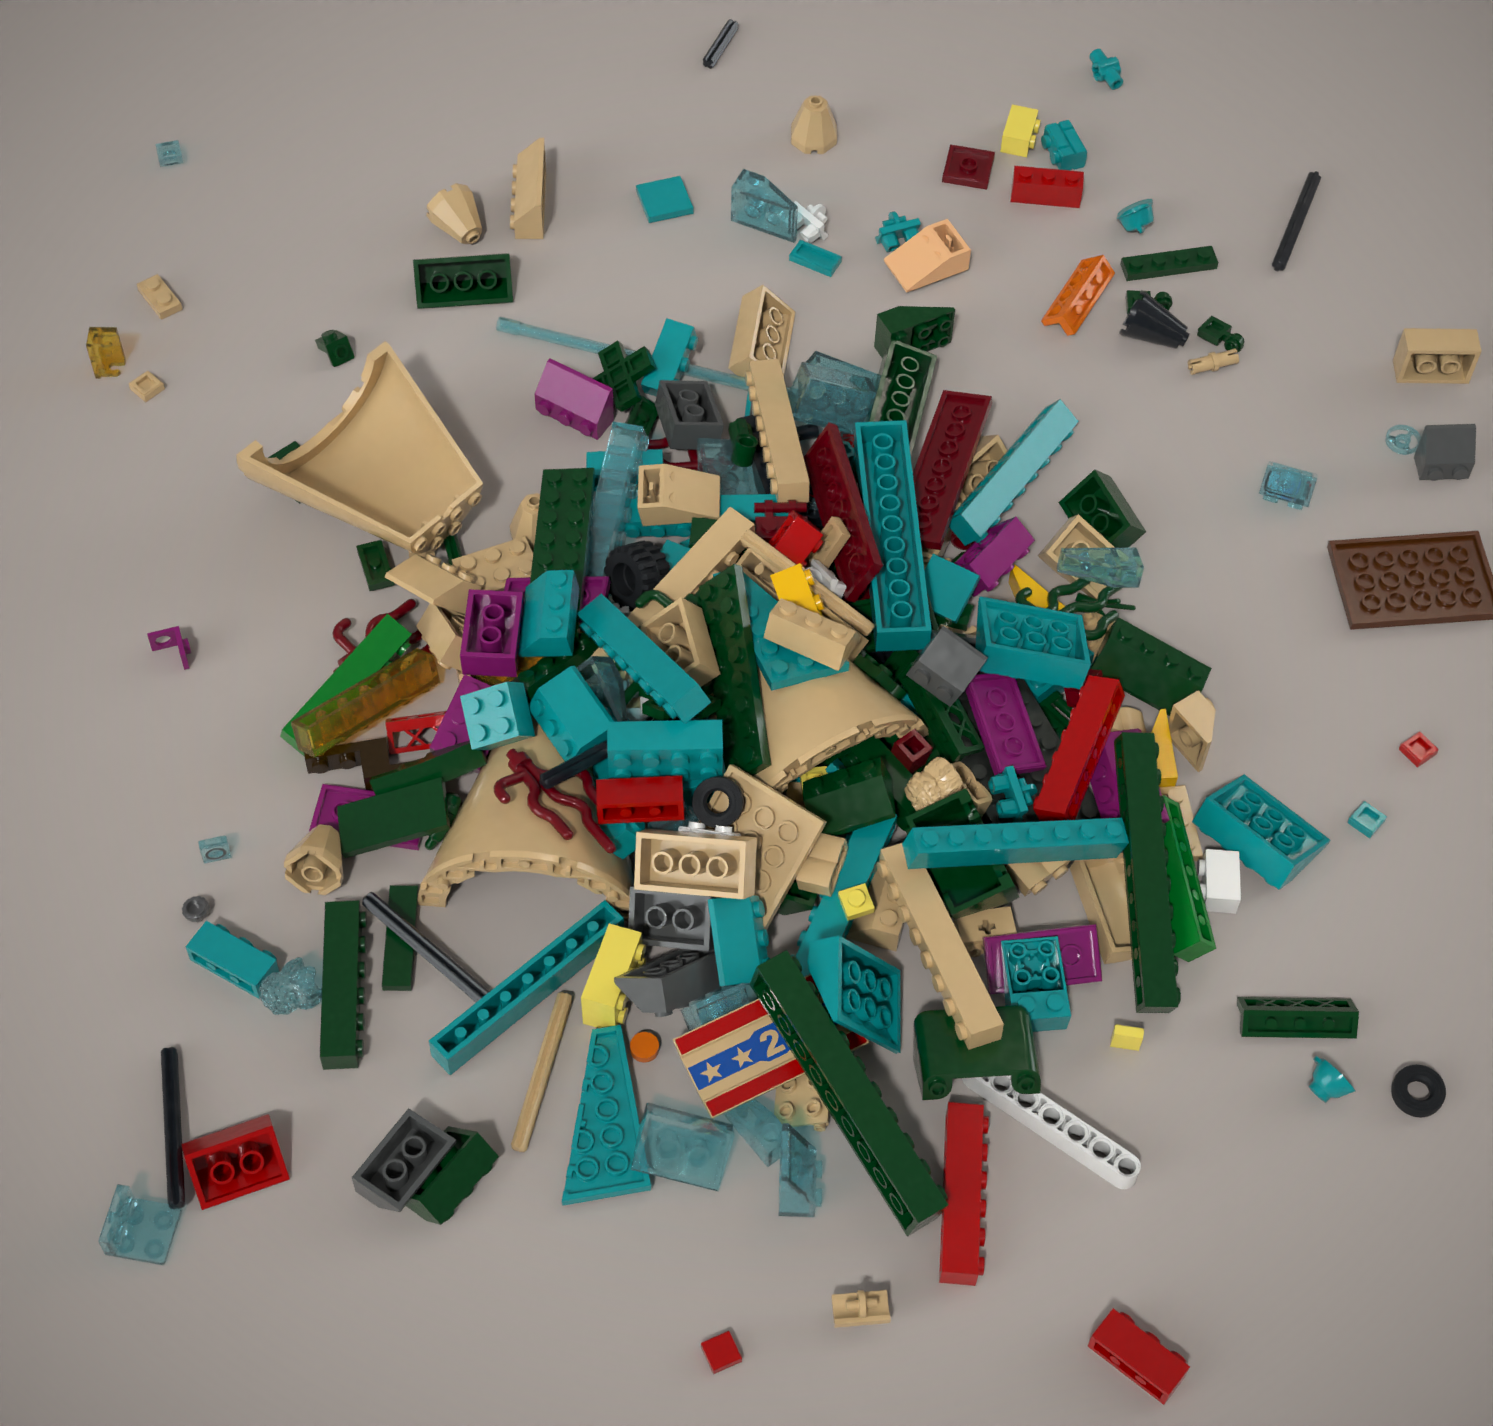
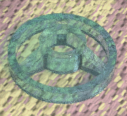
[1385,425,1421,455]

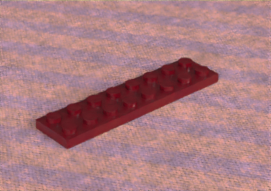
[913,390,992,550]
[803,422,883,603]

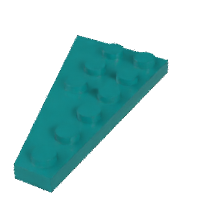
[713,572,850,691]
[562,1025,651,1206]

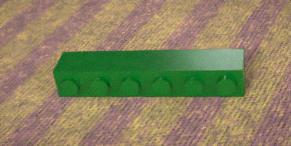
[280,614,412,756]
[1162,795,1216,962]

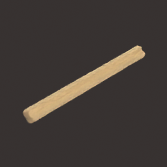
[740,530,875,636]
[511,992,572,1152]

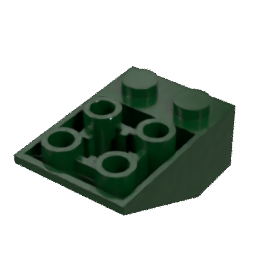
[874,306,955,358]

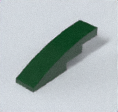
[369,740,487,795]

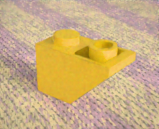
[770,563,825,616]

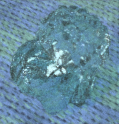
[259,957,322,1015]

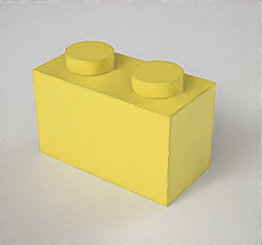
[1000,104,1041,158]

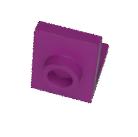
[147,626,191,670]

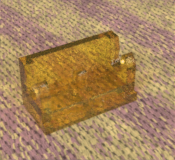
[86,327,126,379]

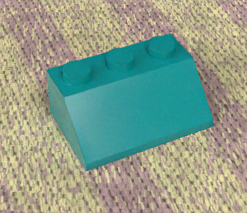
[518,570,579,657]
[529,666,614,761]
[708,895,770,987]

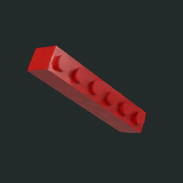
[1033,675,1125,822]
[939,1102,989,1286]

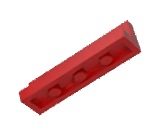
[385,711,446,754]

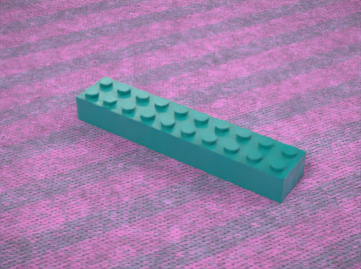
[854,420,932,652]

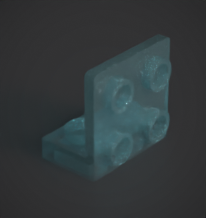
[98,1184,182,1265]

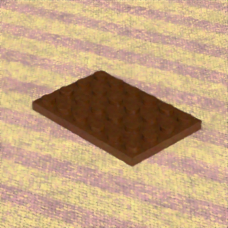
[1327,531,1493,630]

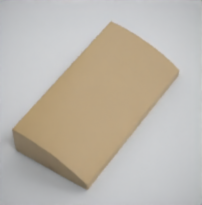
[1070,853,1132,964]

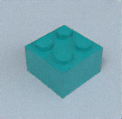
[460,682,535,750]

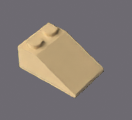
[1038,514,1135,599]

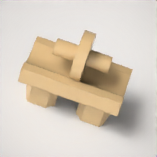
[831,1290,891,1328]

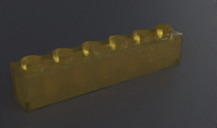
[291,648,440,758]

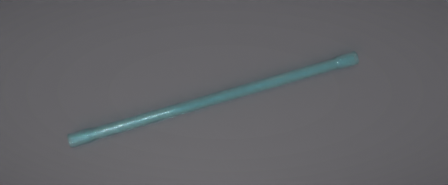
[496,316,802,404]

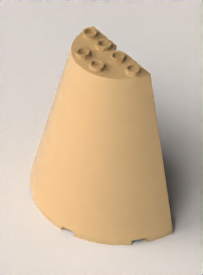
[236,341,483,554]
[707,659,929,794]
[417,715,634,921]

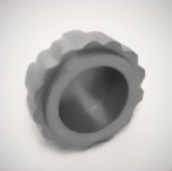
[182,896,210,923]

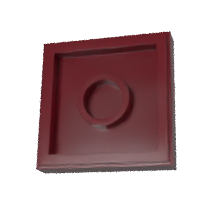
[942,144,995,190]

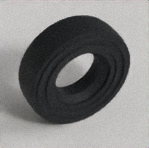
[692,776,744,828]
[1391,1064,1446,1118]

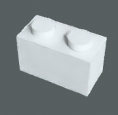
[1197,849,1241,914]

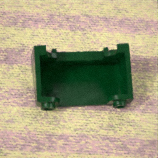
[904,788,1020,920]
[913,1005,1041,1100]

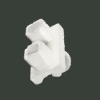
[786,201,828,244]
[806,559,846,599]

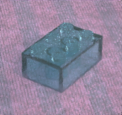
[788,362,877,434]

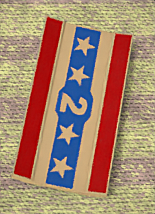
[672,974,869,1119]

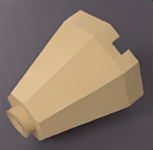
[791,95,837,154]
[426,183,482,244]
[509,493,540,552]
[284,824,343,895]

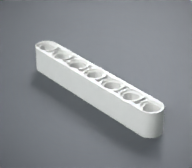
[962,1075,1141,1189]

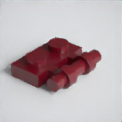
[754,500,808,543]

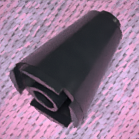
[1119,290,1190,349]

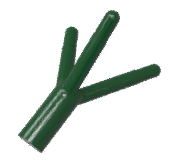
[1075,593,1136,616]

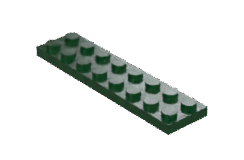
[530,468,596,643]
[699,564,771,776]

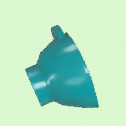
[1308,1056,1356,1103]

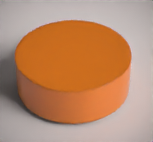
[630,1032,659,1063]

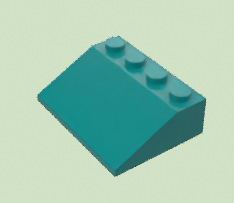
[975,596,1091,689]
[1192,774,1331,890]
[807,935,901,1054]

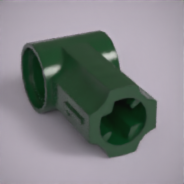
[728,418,758,467]

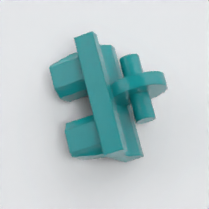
[875,211,921,253]
[988,765,1038,823]

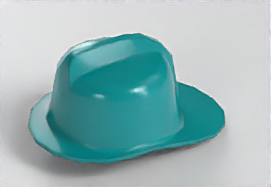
[1117,199,1154,234]

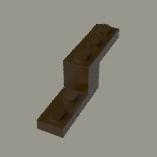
[304,737,411,791]

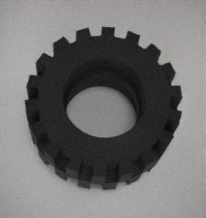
[604,540,670,612]

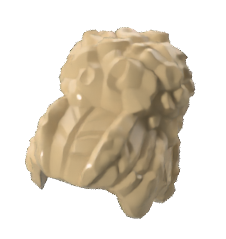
[904,757,967,811]

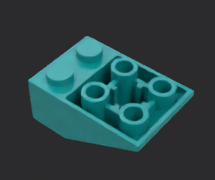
[1001,936,1071,1032]

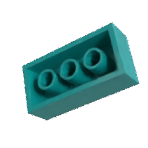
[607,720,723,781]

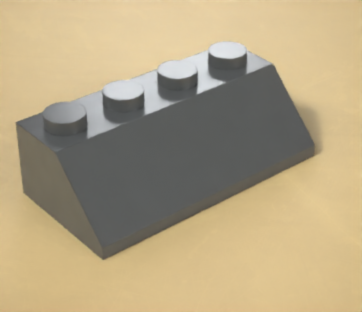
[614,949,722,1017]

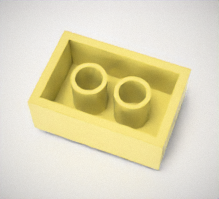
[581,923,646,1028]

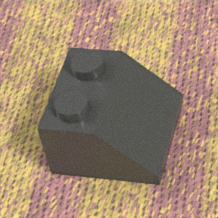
[1414,424,1476,481]
[906,626,988,707]

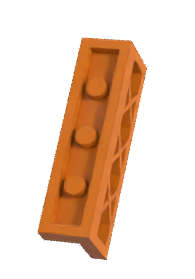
[1041,255,1115,336]

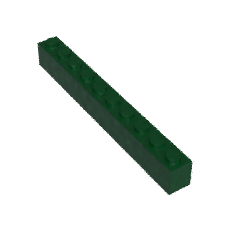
[1114,732,1181,1013]

